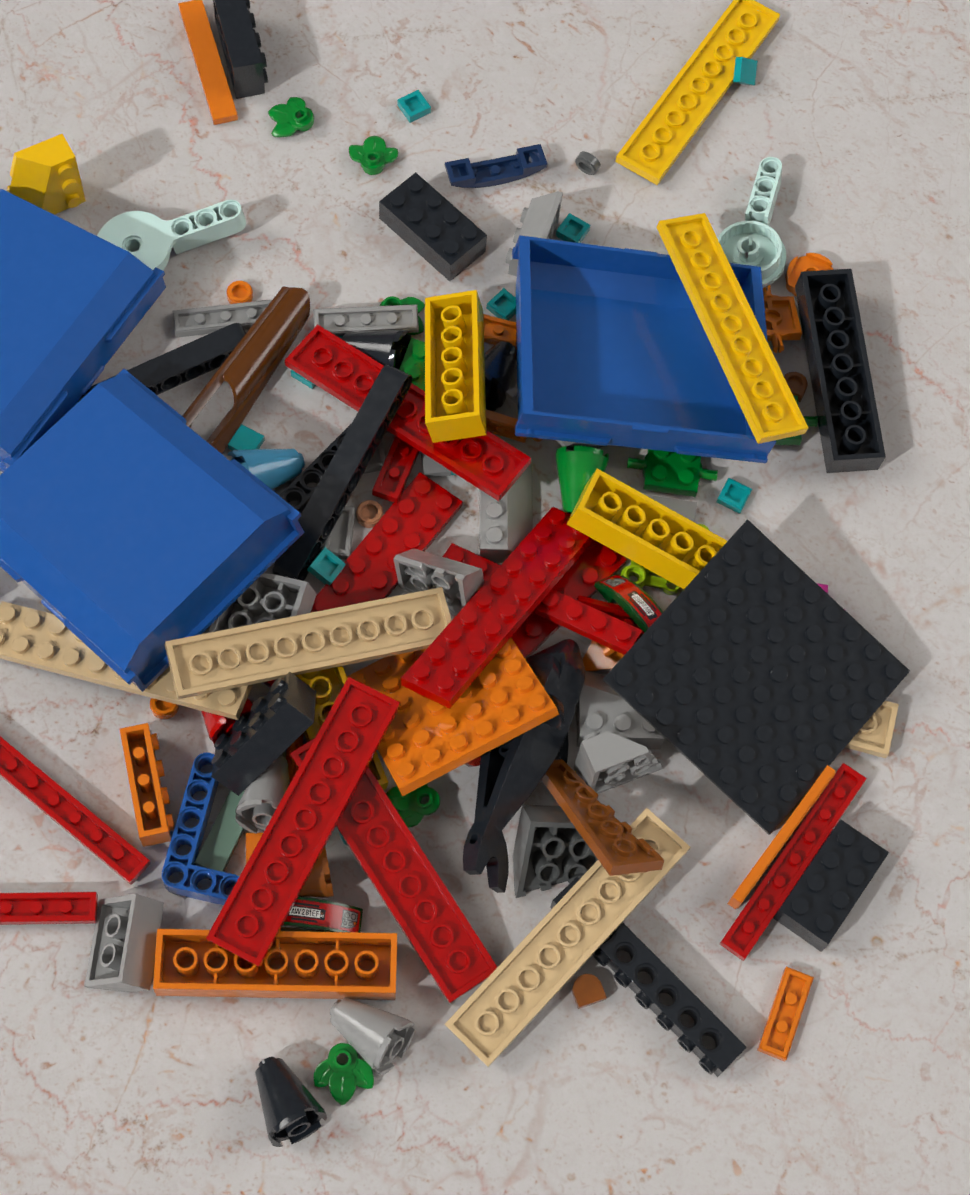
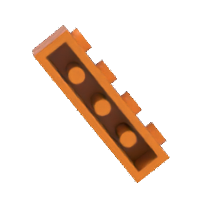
[120,723,175,847]

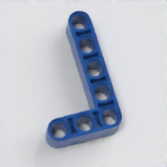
[162,752,239,905]

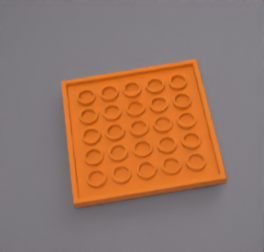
[347,638,559,796]

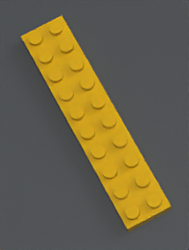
[615,0,780,185]
[656,213,809,444]

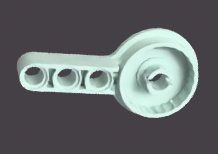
[717,157,787,288]
[97,199,246,270]

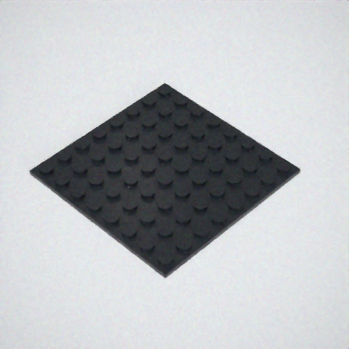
[602,519,910,835]

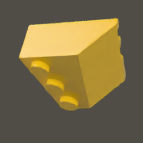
[7,134,86,214]

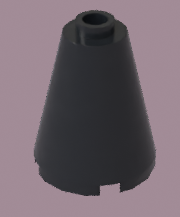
[340,329,412,369]
[484,341,517,412]
[255,1056,327,1147]

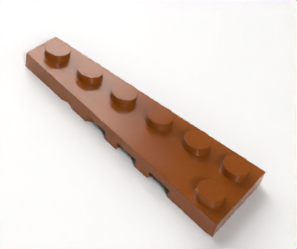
[542,759,664,876]

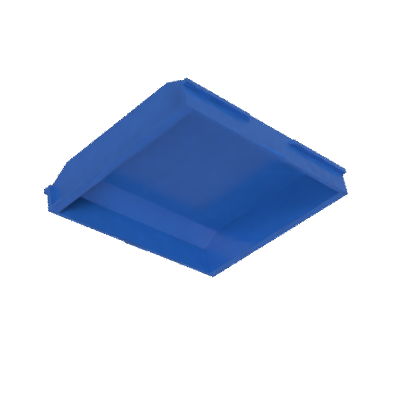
[0,189,166,472]
[512,235,776,463]
[0,369,304,692]

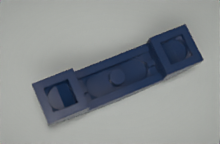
[444,144,548,188]

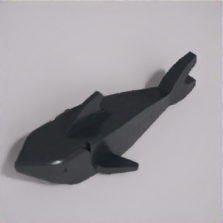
[463,639,585,893]

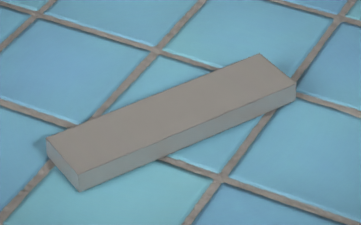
[172,300,272,338]
[313,305,419,336]

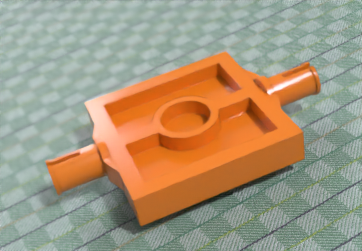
[763,285,802,353]

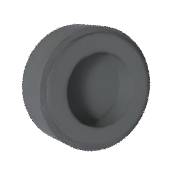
[575,151,601,175]

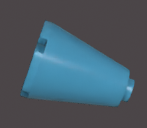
[227,449,305,490]

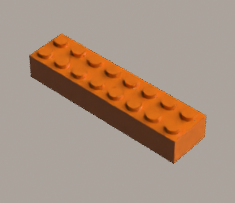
[153,929,397,1000]

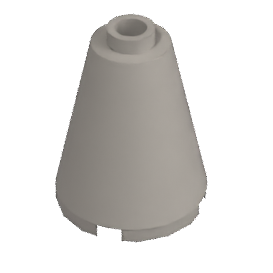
[235,755,290,834]
[330,997,415,1075]

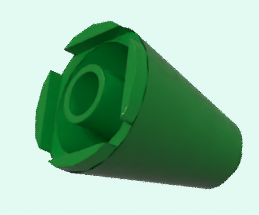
[555,446,609,514]

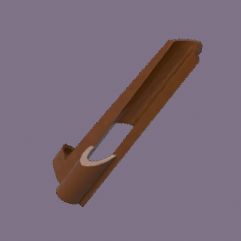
[182,286,310,454]

